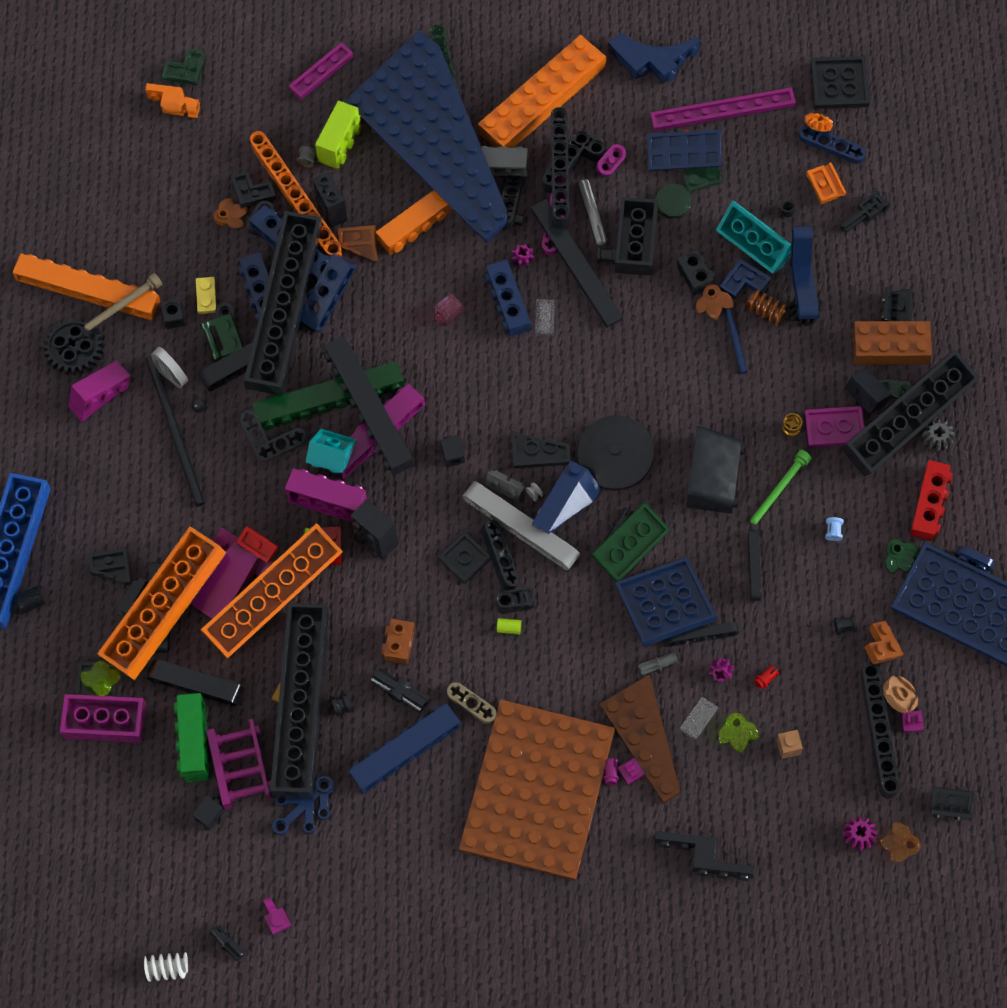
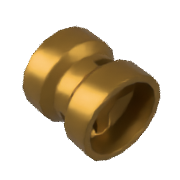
[782,413,802,438]

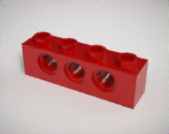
[910,460,953,541]

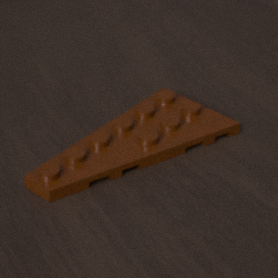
[600,674,680,804]

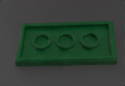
[590,502,670,582]

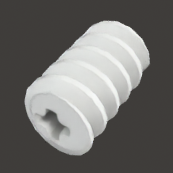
[144,952,188,982]

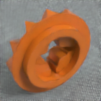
[804,113,833,132]

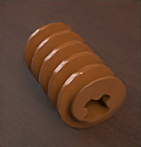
[744,289,786,326]

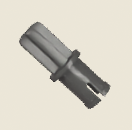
[638,651,678,675]

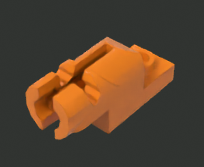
[145,83,200,118]

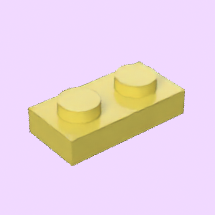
[196,277,217,314]

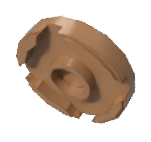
[883,676,918,714]

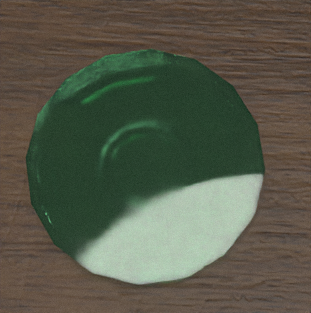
[656,184,692,219]

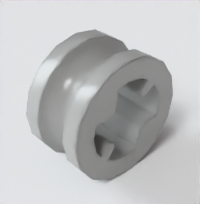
[525,482,544,502]

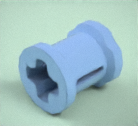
[825,517,843,541]

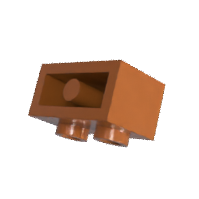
[381,619,415,665]

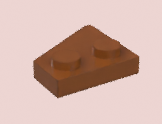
[338,225,378,261]

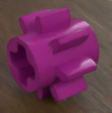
[512,244,534,267]
[709,657,734,683]

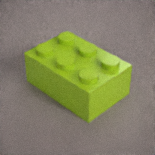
[315,100,362,169]

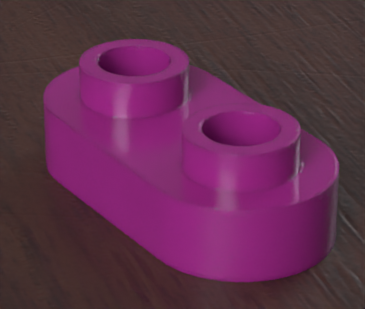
[596,144,626,177]

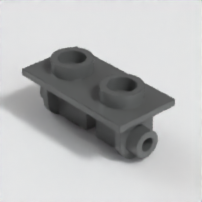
[485,470,526,502]

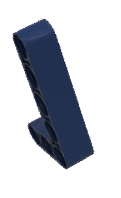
[790,226,818,319]

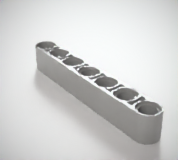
[462,481,580,570]

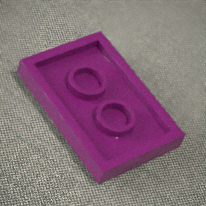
[804,406,864,448]

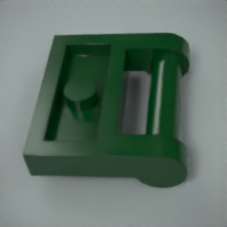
[200,313,244,360]

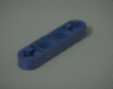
[798,125,866,164]

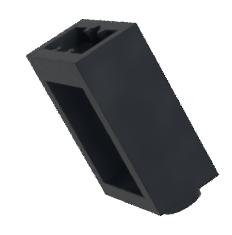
[312,171,348,228]

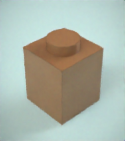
[776,730,803,759]

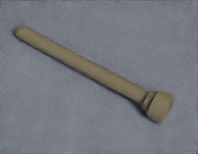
[84,273,163,331]

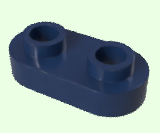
[955,546,994,571]

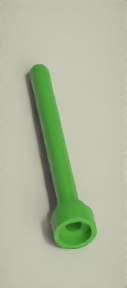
[750,449,812,525]

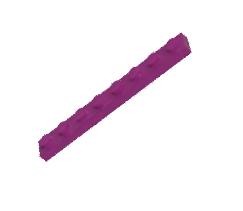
[650,87,796,131]

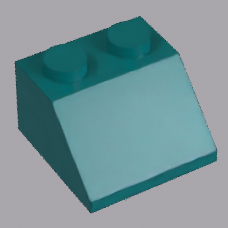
[306,429,357,473]

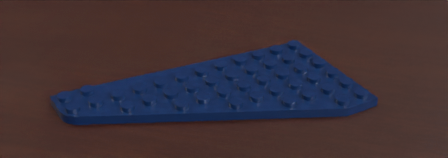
[344,30,508,243]

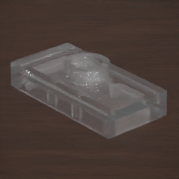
[535,299,555,336]
[680,697,718,740]

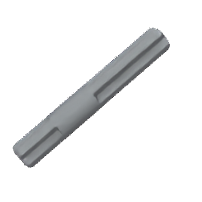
[579,179,607,245]

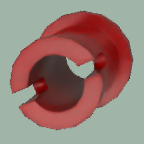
[754,665,779,689]

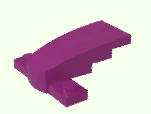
[190,528,273,618]

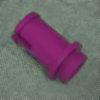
[603,758,619,785]

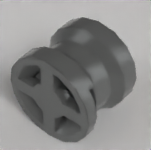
[296,146,317,168]

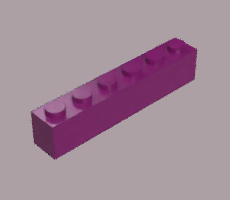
[337,383,425,479]

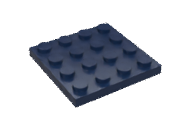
[615,557,717,647]

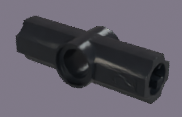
[371,667,429,713]

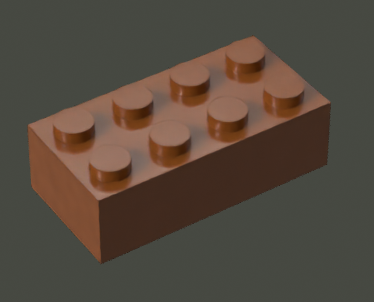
[852,321,932,365]

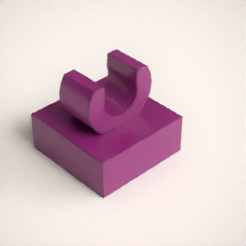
[901,711,924,733]
[618,758,645,786]

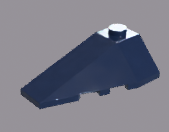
[532,461,601,534]

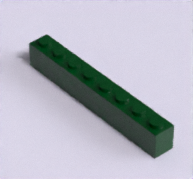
[252,361,404,430]

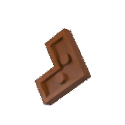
[864,621,904,664]

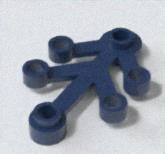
[272,776,334,836]

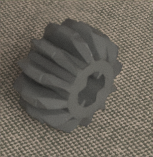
[922,419,955,452]

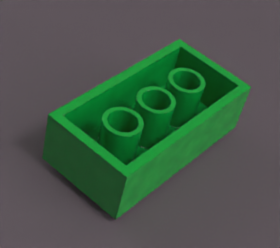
[174,693,210,782]

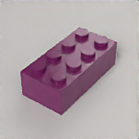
[285,469,367,522]
[60,694,147,743]

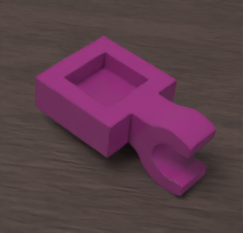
[263,897,291,935]

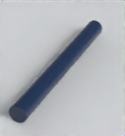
[724,308,747,374]

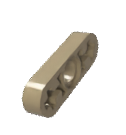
[447,682,496,724]

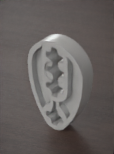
[151,347,188,388]

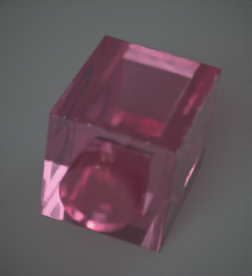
[434,293,464,326]

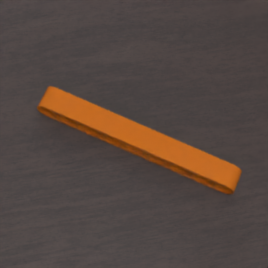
[250,131,342,257]

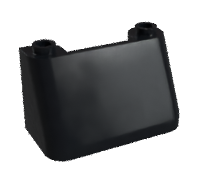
[686,426,745,514]

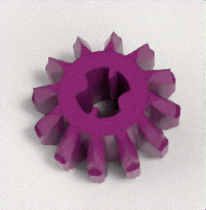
[843,816,878,851]

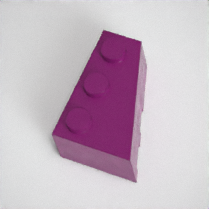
[68,360,130,422]

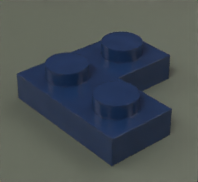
[720,259,771,299]

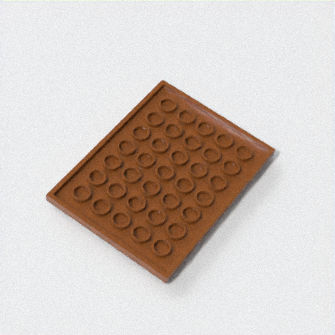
[459,699,615,880]

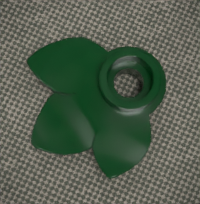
[885,539,920,573]

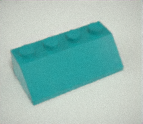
[716,200,791,274]

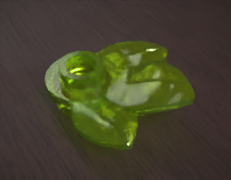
[81,660,120,696]
[719,713,758,752]

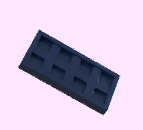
[648,129,722,171]

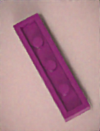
[289,42,354,100]

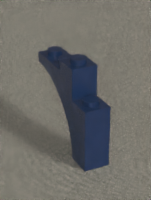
[608,32,700,84]

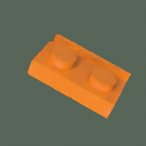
[806,162,846,204]

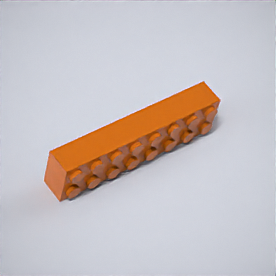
[478,35,606,148]
[200,523,343,659]
[97,527,226,680]

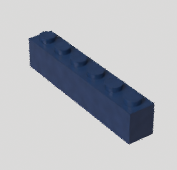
[348,703,461,794]

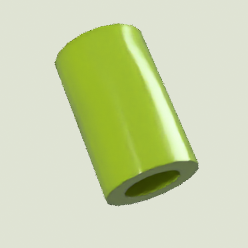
[497,618,522,635]

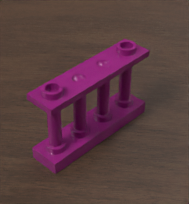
[206,719,271,810]

